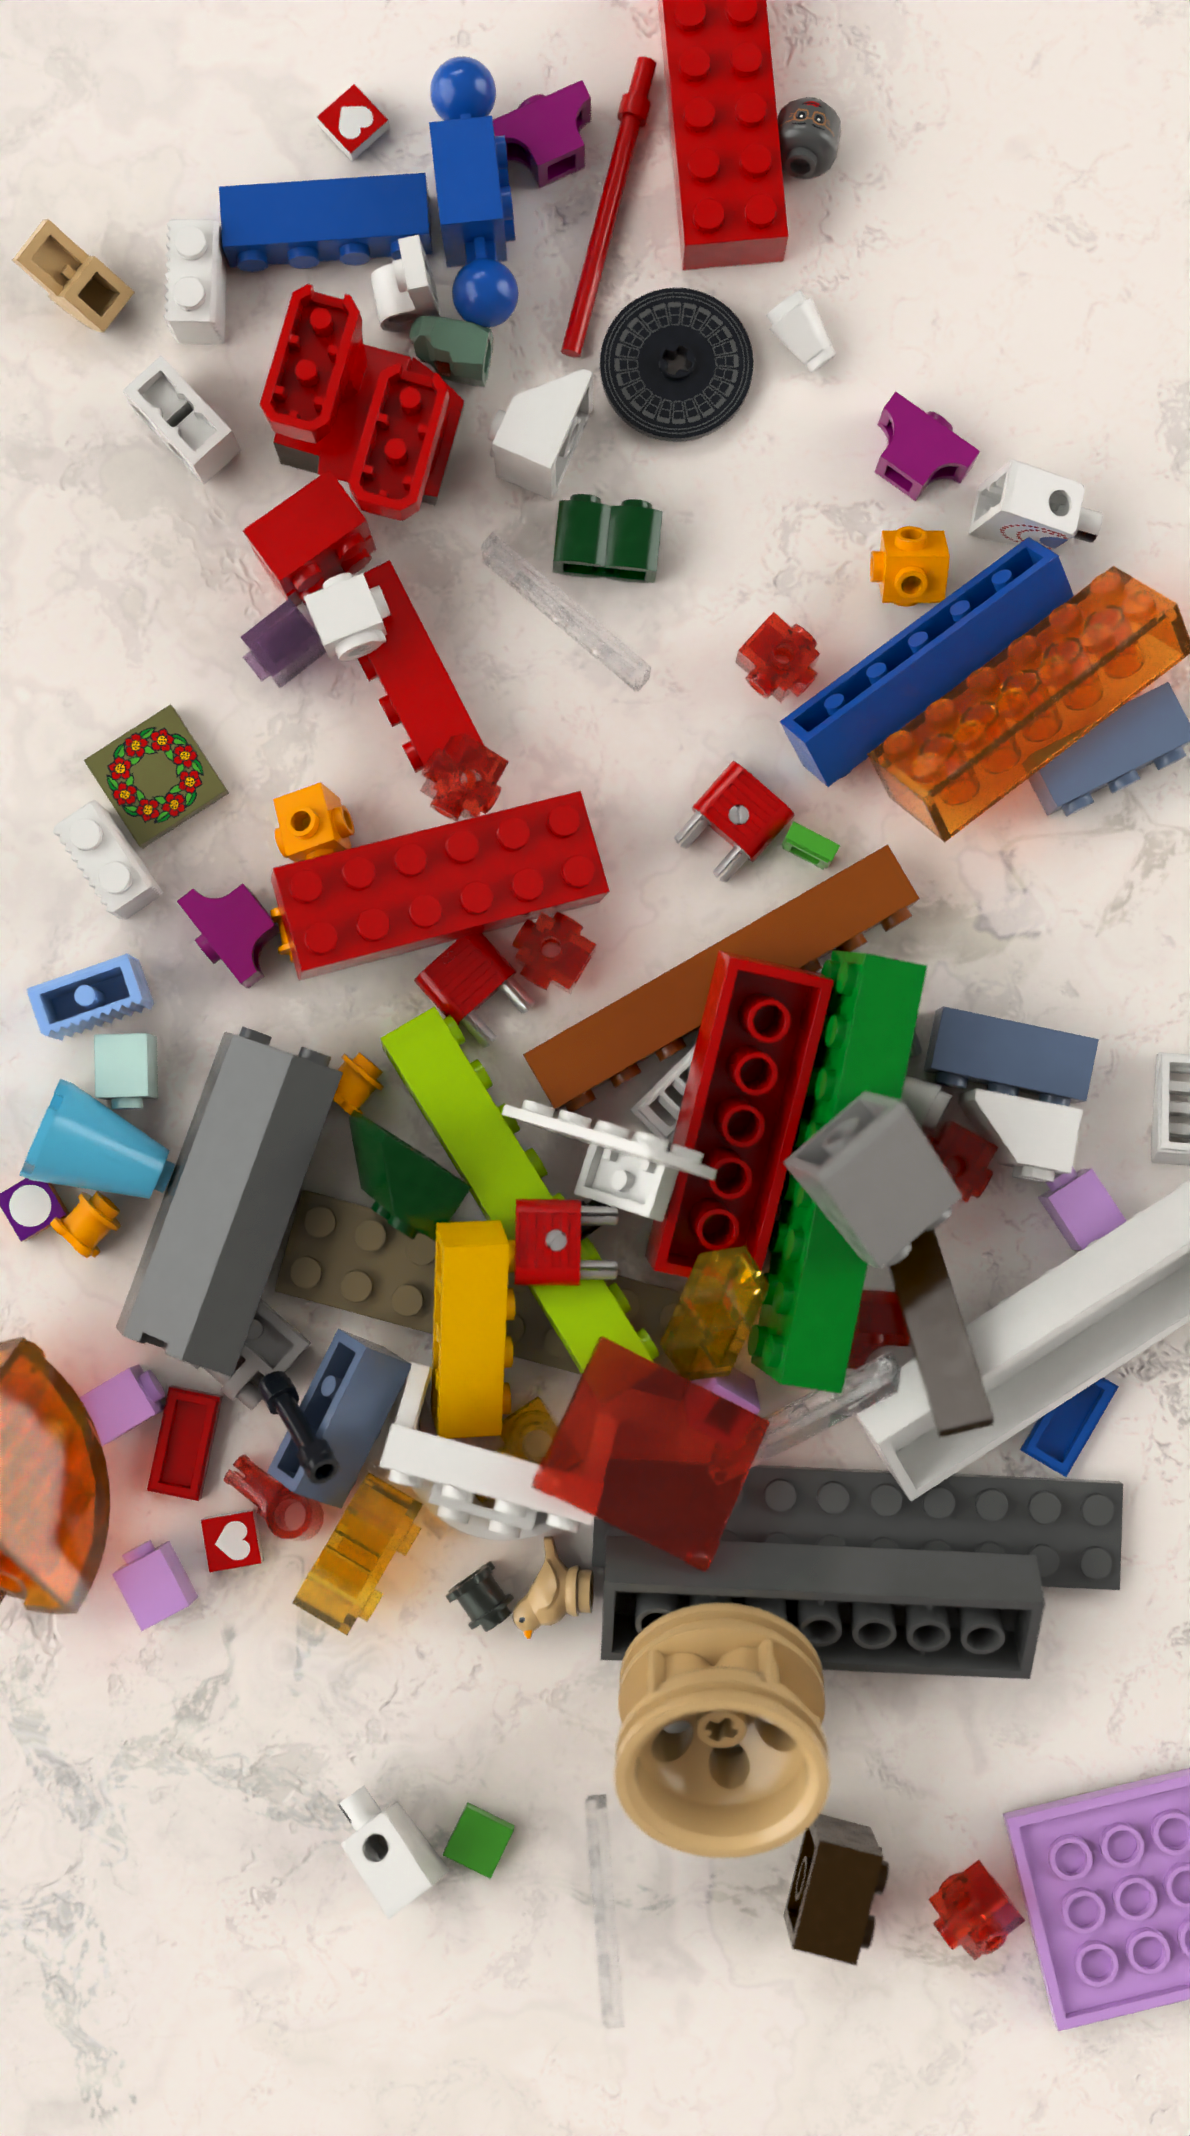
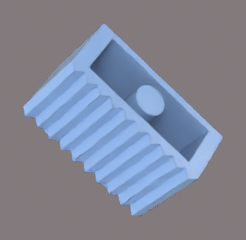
[27,953,154,1041]

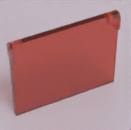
[532,1336,770,1572]

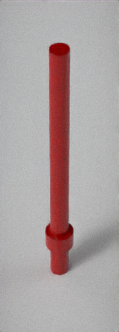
[561,56,657,358]

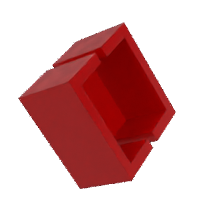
[242,469,376,608]

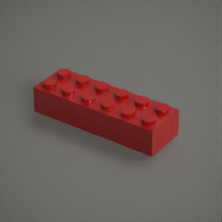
[658,0,788,270]
[271,791,610,981]
[645,950,834,1292]

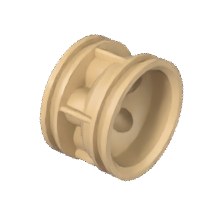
[615,1603,830,1858]

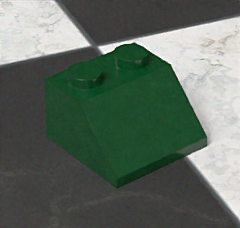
[349,1110,471,1242]

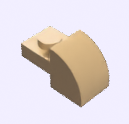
[12,219,135,333]

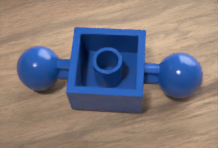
[429,56,518,328]

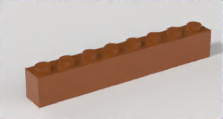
[523,845,920,1113]

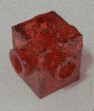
[735,612,820,703]
[420,733,509,821]
[512,911,596,994]
[926,1121,998,1203]
[928,1860,1025,1960]

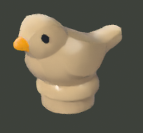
[512,1536,594,1639]

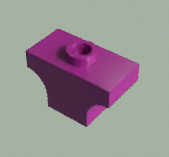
[493,80,591,188]
[874,391,980,502]
[177,883,280,989]

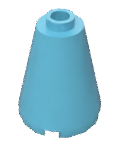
[19,1079,175,1199]

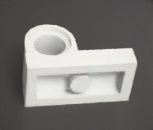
[371,235,441,332]

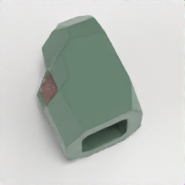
[409,316,493,387]

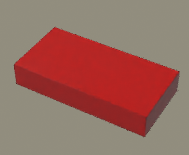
[147,1385,223,1501]

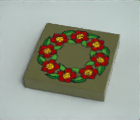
[84,704,229,849]

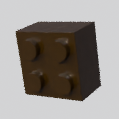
[783,1814,889,1966]

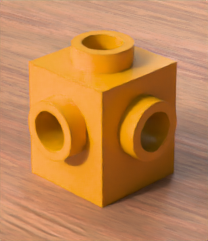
[870,526,950,607]
[273,782,355,862]

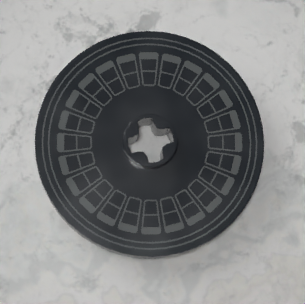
[600,288,753,442]

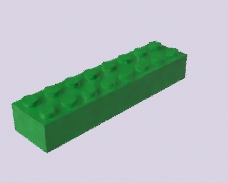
[748,950,927,1394]

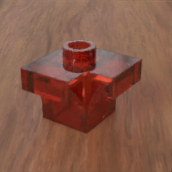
[847,1288,909,1370]

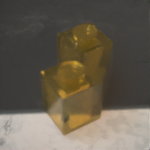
[659,1246,769,1381]
[293,1472,423,1635]

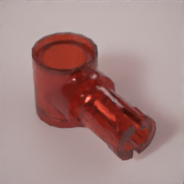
[223,1454,324,1541]

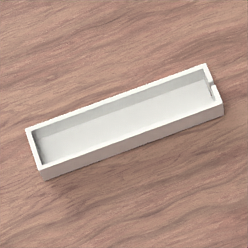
[848,1181,1190,1502]

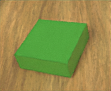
[781,821,840,870]
[443,1802,515,1879]

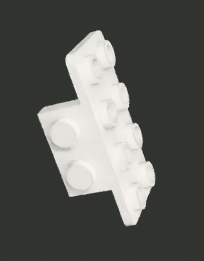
[501,1099,718,1222]

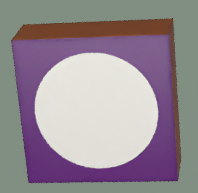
[0,1178,69,1242]

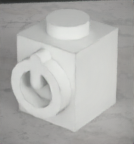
[304,573,391,661]

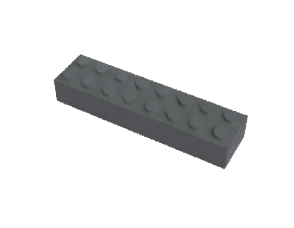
[601,1536,1045,1679]

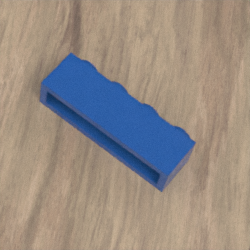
[219,173,433,272]

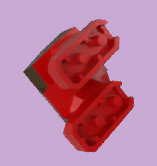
[260,284,465,521]

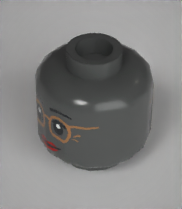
[777,97,841,179]

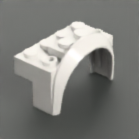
[379,1362,618,1541]

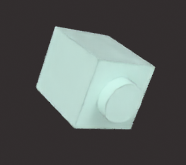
[94,1033,158,1109]

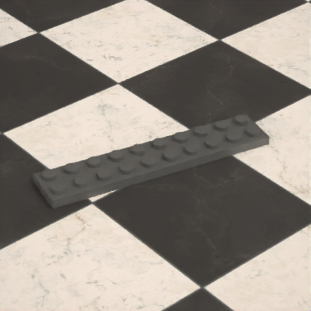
[592,1458,1123,1590]

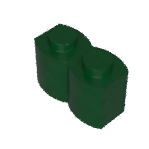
[553,494,663,583]

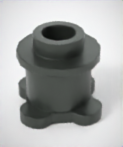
[445,1561,514,1632]

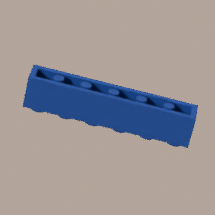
[780,537,1076,787]

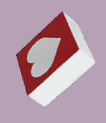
[316,84,390,162]
[201,1509,264,1573]

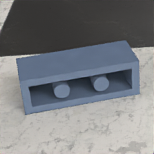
[1019,682,1190,817]
[923,1006,1099,1107]
[267,1329,411,1509]

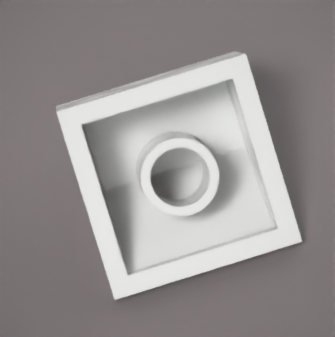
[488,369,593,501]
[958,1089,1083,1183]

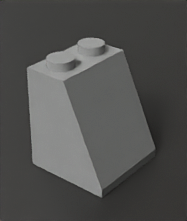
[783,1091,963,1269]

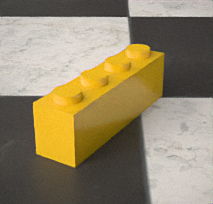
[431,1220,515,1439]

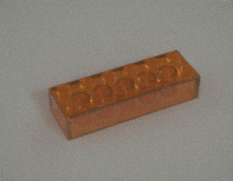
[867,566,1190,843]

